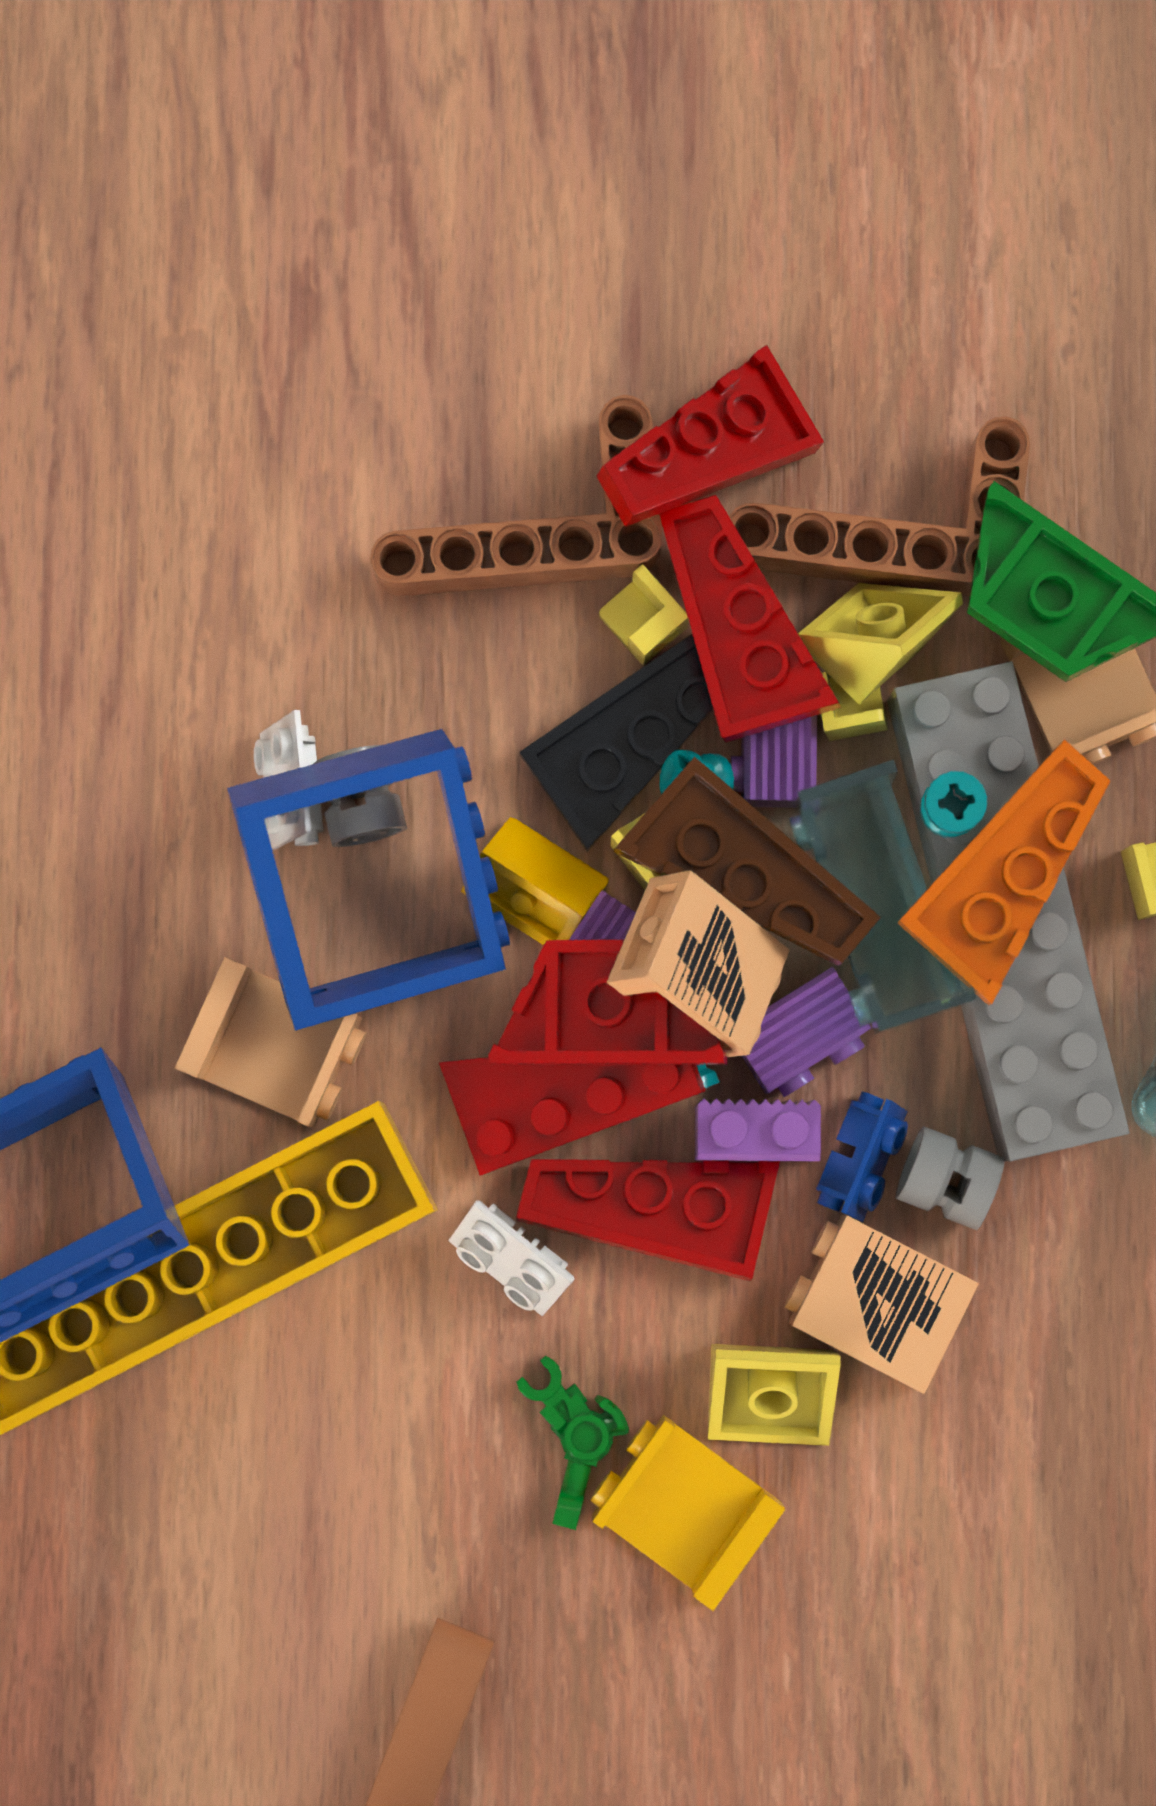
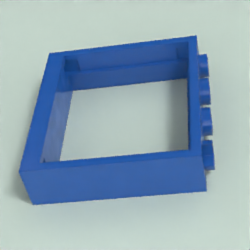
[227,729,510,1031]
[0,1048,190,1343]

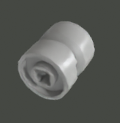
[313,745,408,847]
[895,1126,1005,1230]

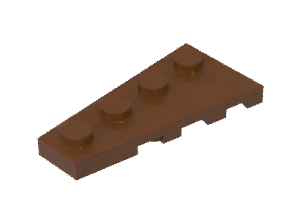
[613,757,881,966]

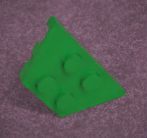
[967,481,1156,682]

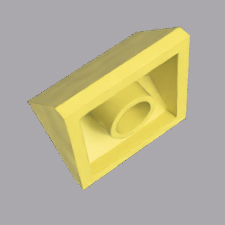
[798,583,963,705]
[708,1344,841,1446]

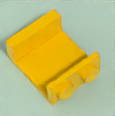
[590,1414,786,1611]

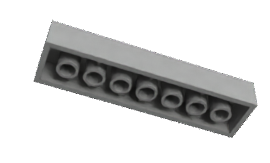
[887,661,1130,1162]

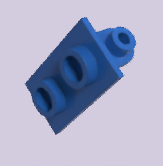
[816,1091,908,1222]

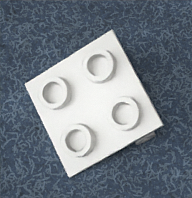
[254,710,324,850]
[448,1200,575,1316]

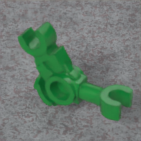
[516,1356,629,1530]

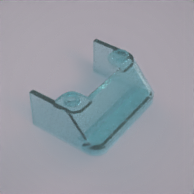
[789,759,977,1034]

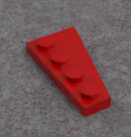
[596,344,824,527]
[659,495,842,743]
[439,1057,706,1176]
[516,1159,780,1281]

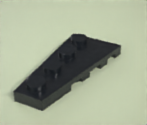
[519,634,713,852]

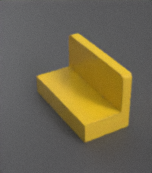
[460,817,609,945]

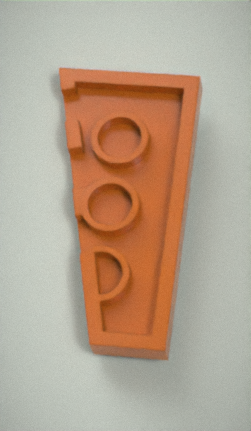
[897,739,1111,1006]

